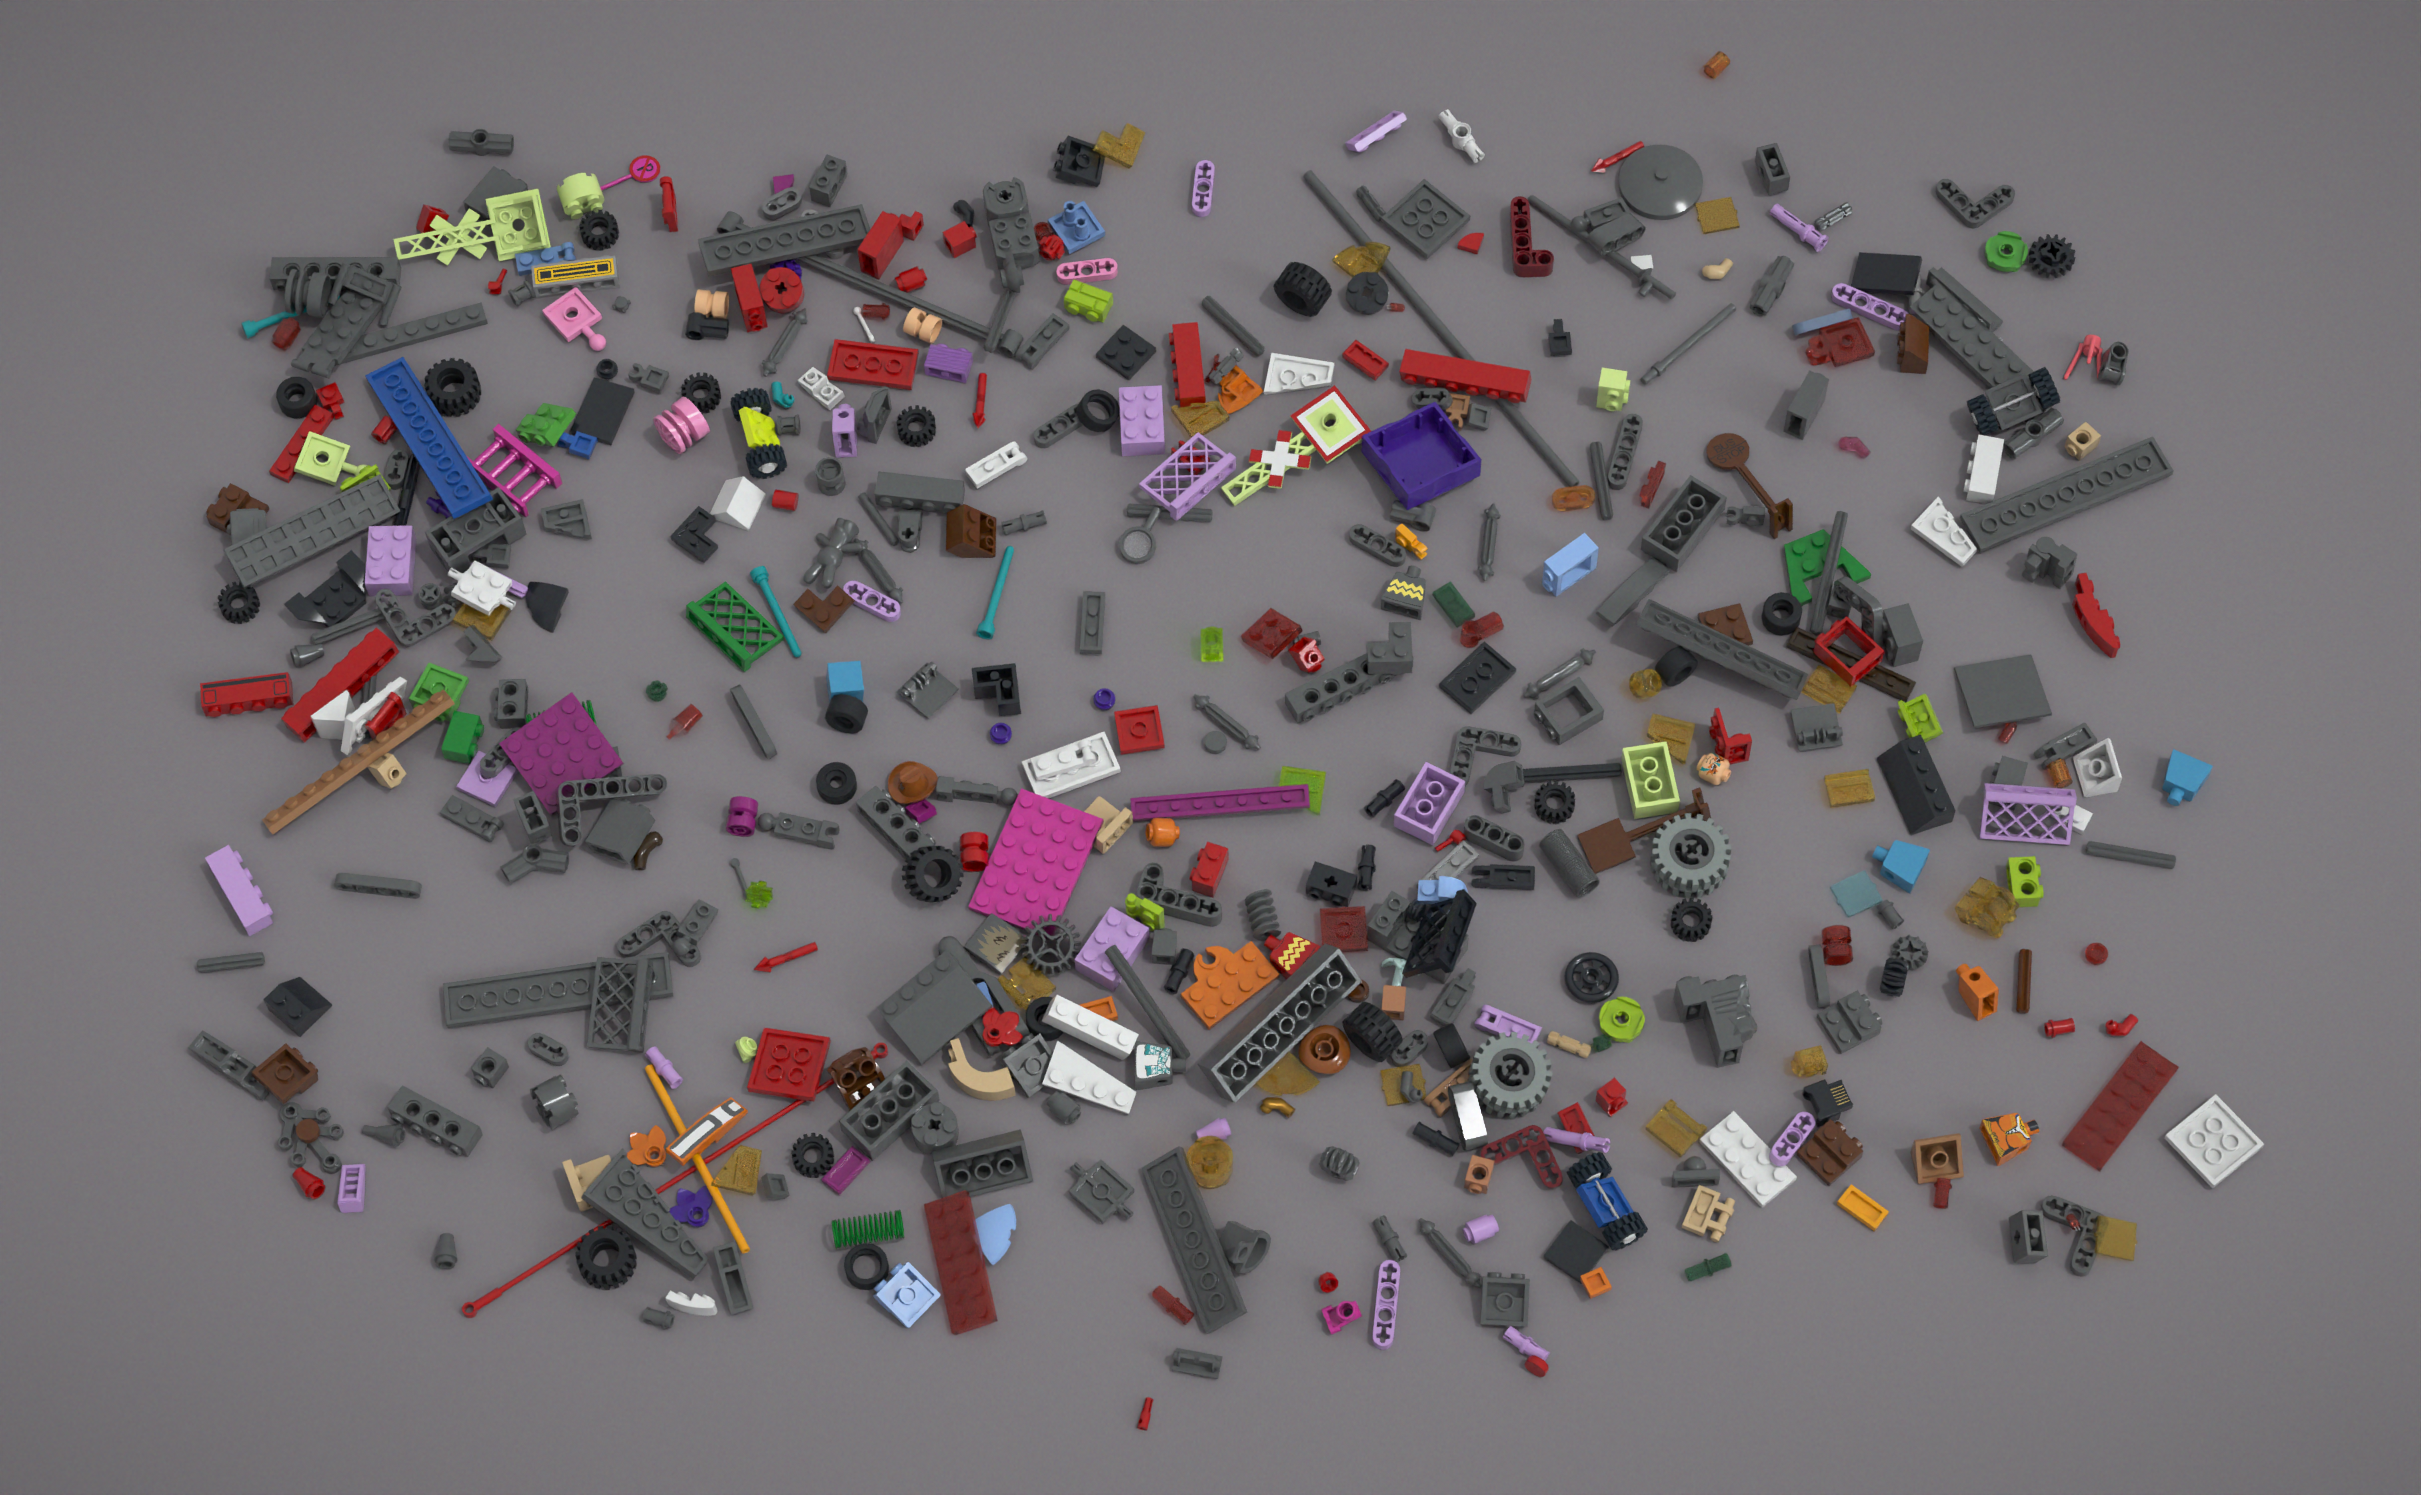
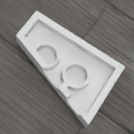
[1911,496,1977,567]

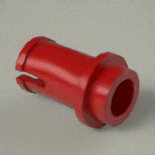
[2044,1018,2075,1038]

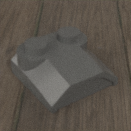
[857,386,892,444]

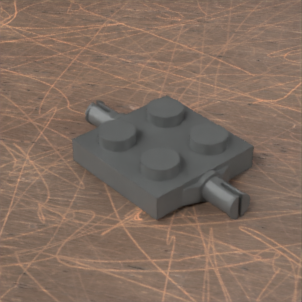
[1069,1160,1135,1224]

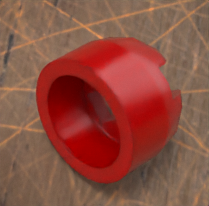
[1318,1272,1338,1293]

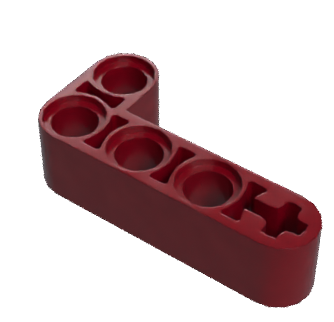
[1510,196,1554,278]

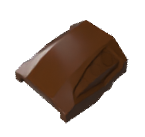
[827,1047,885,1111]

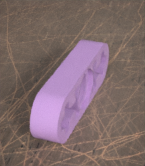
[1192,160,1215,217]
[843,581,901,622]
[1769,1112,1816,1166]

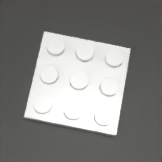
[2164,1094,2264,1189]

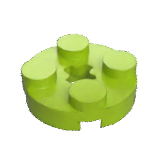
[1599,997,1645,1043]

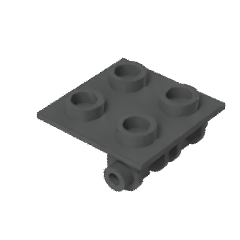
[896,662,959,719]
[1791,703,1843,752]

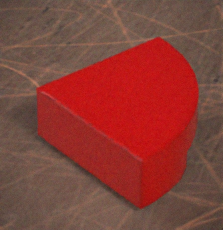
[1457,233,1484,254]

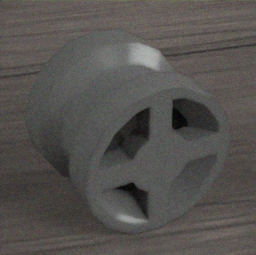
[419,583,443,610]

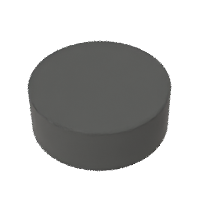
[1204,731,1227,754]

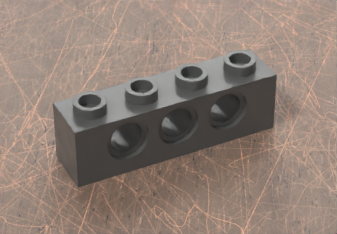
[856,785,936,859]
[387,1085,483,1157]

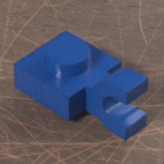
[558,431,597,459]

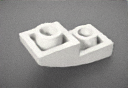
[798,367,845,410]
[666,1290,718,1316]

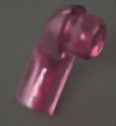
[1839,436,1871,459]

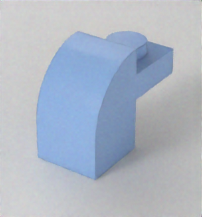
[1417,876,1468,911]

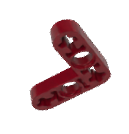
[1481,1125,1563,1189]

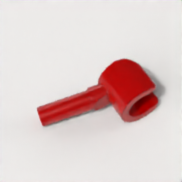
[488,269,507,294]
[1435,830,1466,852]

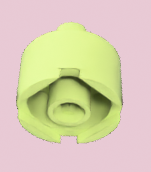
[556,173,604,220]

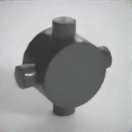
[612,296,631,313]

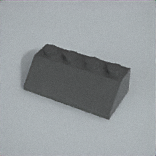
[931,1129,1033,1203]

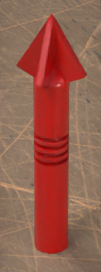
[1591,141,1644,173]
[972,373,987,428]
[754,942,818,972]

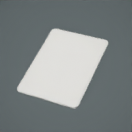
[1631,255,1653,269]

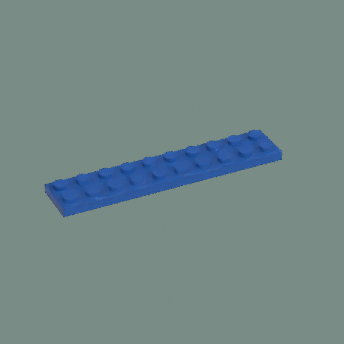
[365,357,493,519]

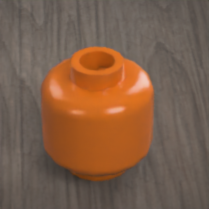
[1145,818,1180,847]

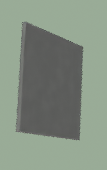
[1954,654,2052,728]

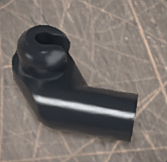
[953,200,974,227]

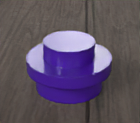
[1093,688,1116,710]
[990,723,1012,744]

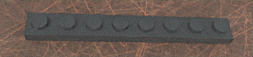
[335,302,488,366]

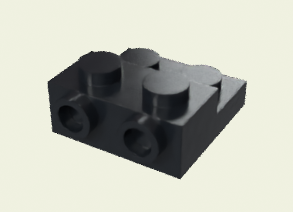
[1053,135,1107,187]

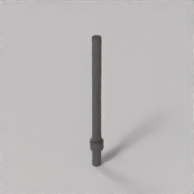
[1640,303,1736,385]

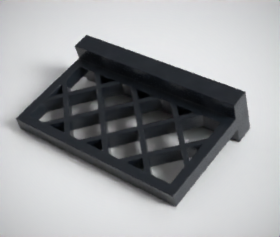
[1402,889,1477,978]

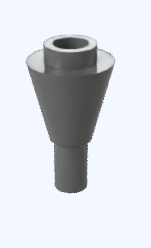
[362,1124,405,1147]

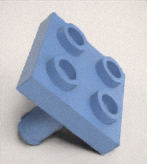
[1048,201,1105,254]

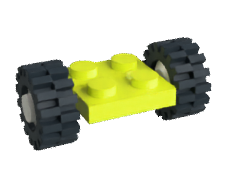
[730,388,787,479]

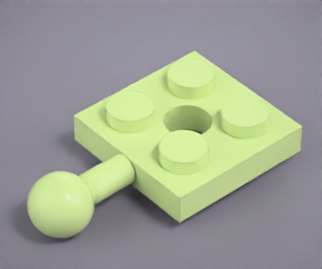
[294,431,367,486]

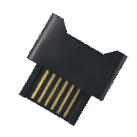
[1802,1079,1853,1127]

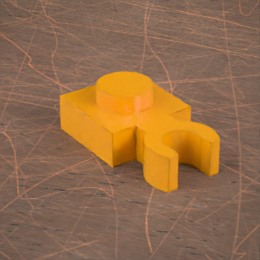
[1395,523,1428,560]

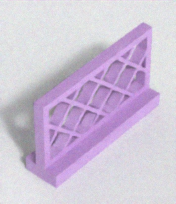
[1139,432,1236,521]
[1980,783,2077,845]

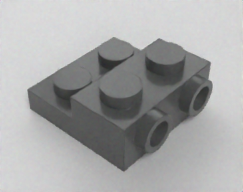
[1817,990,1882,1054]
[1000,1033,1053,1098]
[1481,1272,1530,1327]

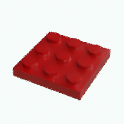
[747,1028,831,1102]

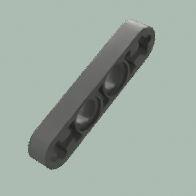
[1608,414,1643,490]
[730,684,777,759]
[334,873,422,898]

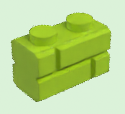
[1064,280,1113,322]

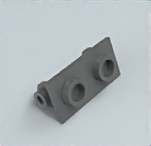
[1172,1348,1223,1379]

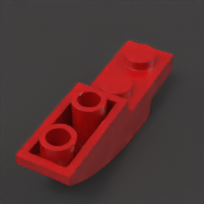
[2072,572,2120,658]

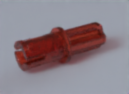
[1152,1286,1194,1325]

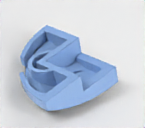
[967,1204,1016,1265]

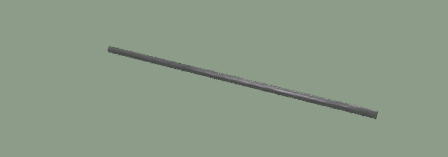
[1303,170,1580,489]

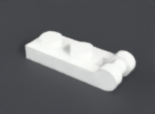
[965,442,1028,489]
[1030,740,1096,781]

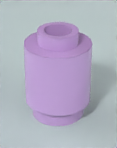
[1463,1214,1499,1244]

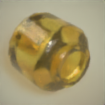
[1629,669,1662,699]

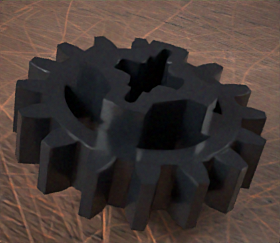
[2029,234,2076,278]

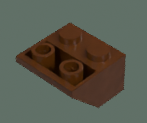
[1896,314,1929,374]
[946,504,996,558]

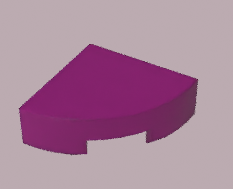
[773,174,794,194]

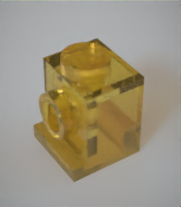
[1791,1045,1828,1077]

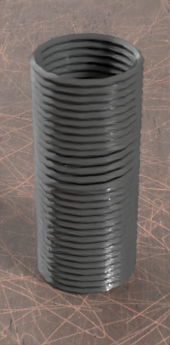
[1539,829,1600,898]

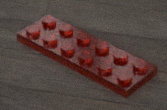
[2062,1041,2179,1171]
[924,1190,998,1335]

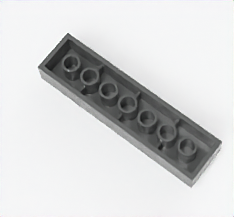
[1197,944,1362,1103]

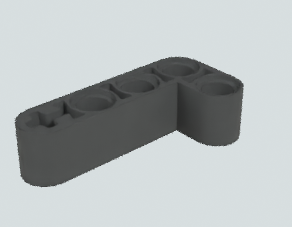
[1137,862,1222,927]

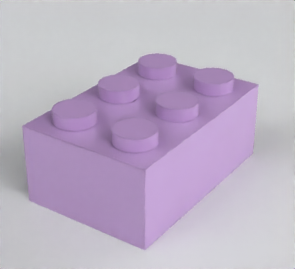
[1119,385,1165,456]
[365,526,416,596]
[1394,762,1465,845]
[1074,907,1150,992]

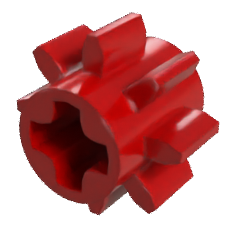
[1038,235,1065,261]

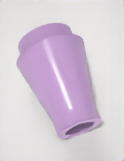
[1196,1118,1232,1143]

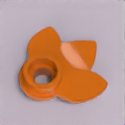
[627,1125,666,1167]

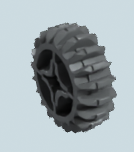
[1021,914,1082,975]

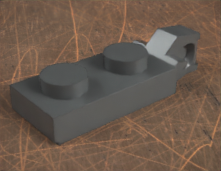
[1430,968,1476,1026]

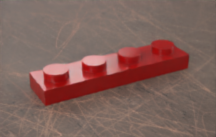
[269,405,334,483]

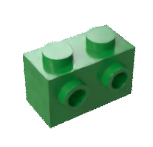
[441,710,484,764]

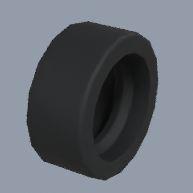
[1077,389,1120,432]
[844,1243,889,1290]

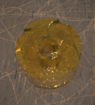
[1187,1136,1233,1189]

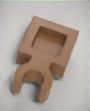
[1446,393,1470,431]

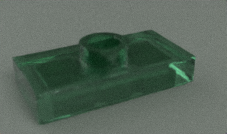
[1432,582,1475,628]

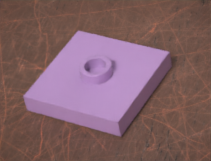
[456,751,518,807]

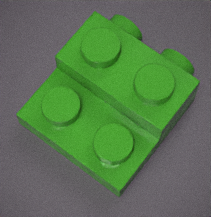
[516,403,576,447]
[409,663,469,722]

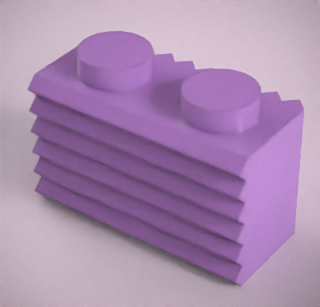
[924,344,973,383]

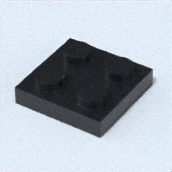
[1096,325,1156,380]

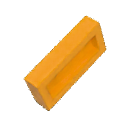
[1837,1184,1889,1232]

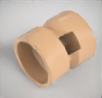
[695,289,729,319]
[903,307,942,344]

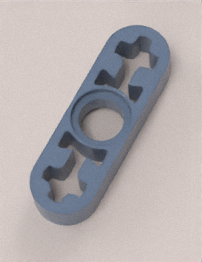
[1792,308,1853,335]

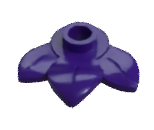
[670,1186,713,1227]

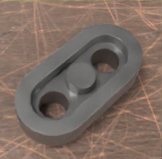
[762,187,802,219]

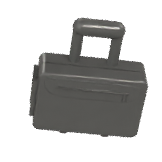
[227,508,269,546]

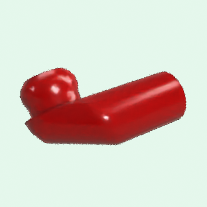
[2105,1014,2138,1036]

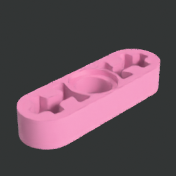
[1056,258,1118,285]

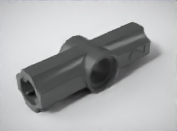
[449,129,514,156]
[1750,256,1794,316]
[2003,408,2064,459]

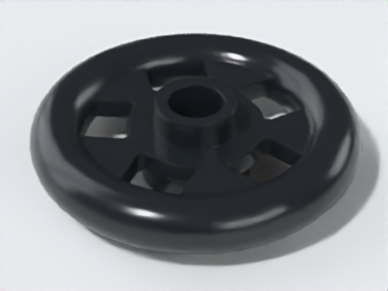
[1564,952,1619,1003]

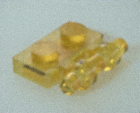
[998,957,1056,1010]

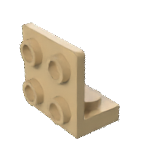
[1084,796,1133,854]
[562,1155,611,1212]

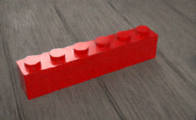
[1399,349,1532,403]
[281,627,399,743]

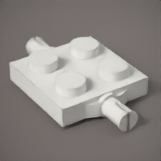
[448,561,516,616]

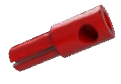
[1137,1397,1153,1431]

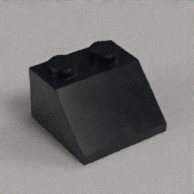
[263,977,332,1037]

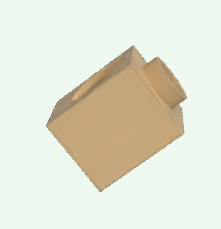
[2064,422,2101,461]

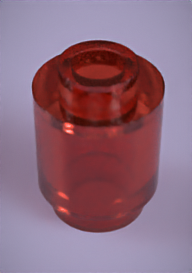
[272,317,301,350]

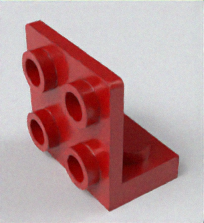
[1709,708,1752,765]

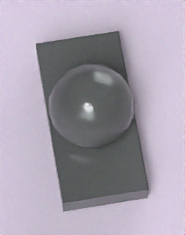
[1672,1156,1720,1187]

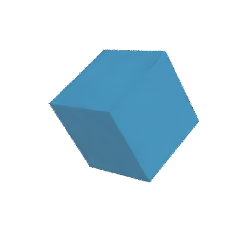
[826,661,864,703]

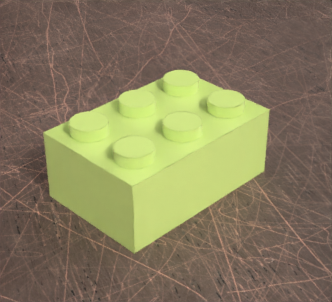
[1621,741,1680,819]

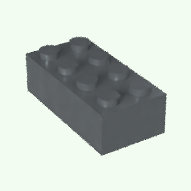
[1641,475,1727,572]
[839,1060,940,1161]

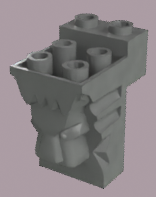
[1673,975,1758,1068]

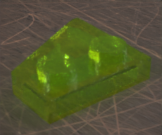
[1279,766,1326,815]

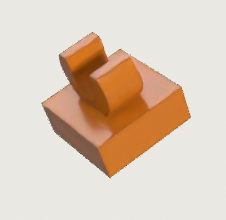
[1580,1267,1612,1299]

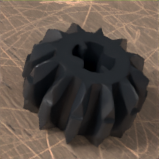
[1880,958,1908,997]

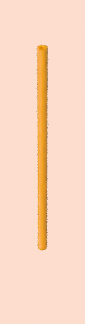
[644,1064,750,1254]

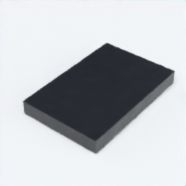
[1851,252,1922,295]
[571,377,635,445]
[1439,641,1516,714]

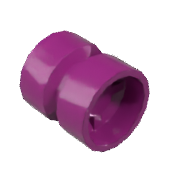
[726,796,758,837]

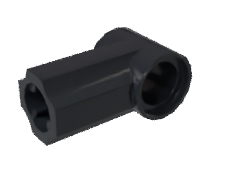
[685,312,729,340]

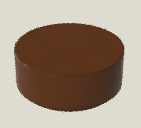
[1347,980,1369,1003]
[296,1119,320,1143]

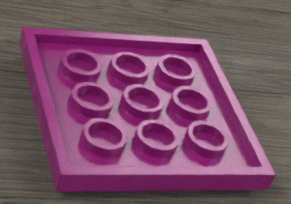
[499,692,624,816]

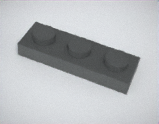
[1080,591,1105,654]

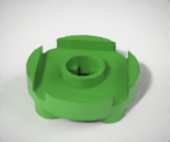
[1985,231,2028,272]

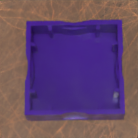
[1361,402,1482,510]

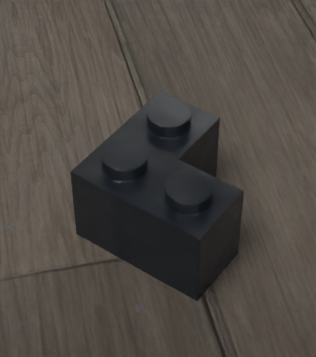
[972,663,1021,716]

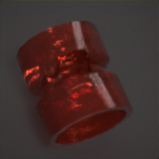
[1821,925,1853,966]

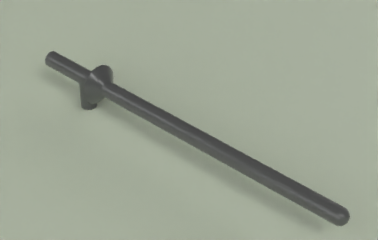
[1528,195,1676,300]

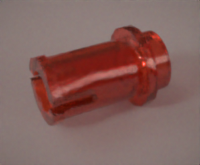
[862,303,890,320]
[1933,1178,1952,1209]

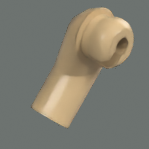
[1702,258,1733,279]

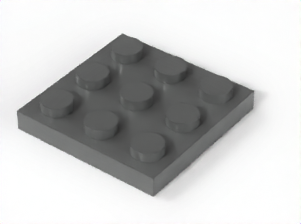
[1381,179,1470,259]

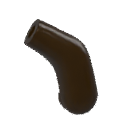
[634,831,663,870]

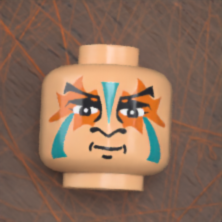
[1697,753,1731,785]

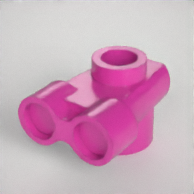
[1321,1300,1362,1334]

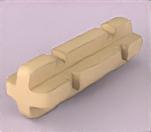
[1547,1031,1591,1058]

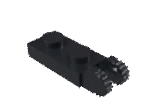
[1471,864,1535,890]

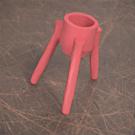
[2063,334,2103,380]

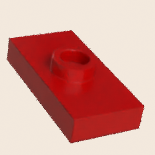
[1342,340,1389,381]
[1557,1102,1595,1154]

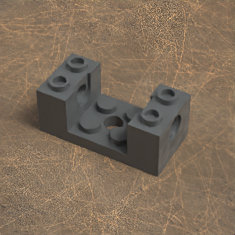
[425,487,527,579]
[1367,891,1469,984]

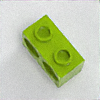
[2005,856,2044,908]

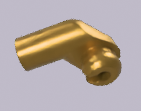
[1260,1097,1295,1118]

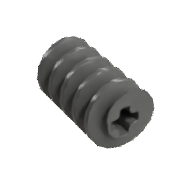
[1245,889,1281,941]

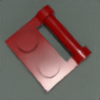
[659,176,678,232]
[364,692,407,740]

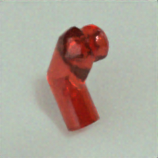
[1998,721,2017,744]

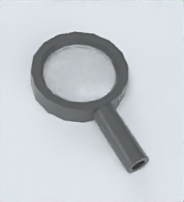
[1119,506,1162,564]

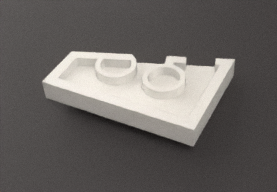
[1264,353,1335,395]

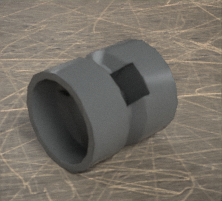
[815,457,846,496]

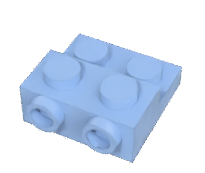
[873,1262,941,1328]

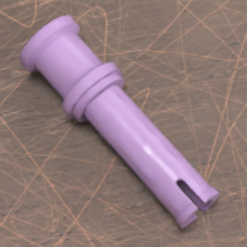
[1770,203,1829,252]

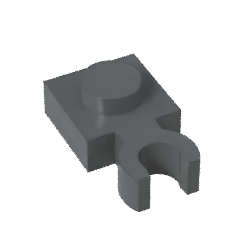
[628,363,669,393]

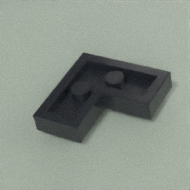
[671,506,718,563]

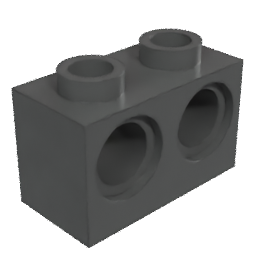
[809,155,848,207]
[494,679,528,729]

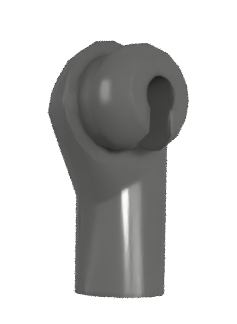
[1400,1071,1423,1103]

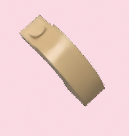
[948,1038,1016,1101]

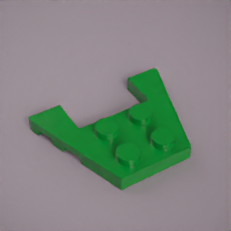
[1784,529,1871,606]

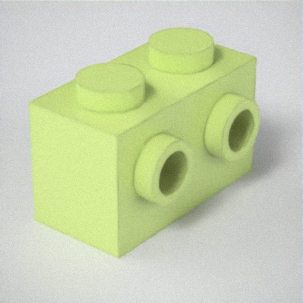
[1596,368,1631,411]

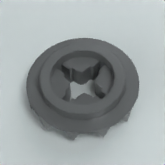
[1892,935,1929,970]

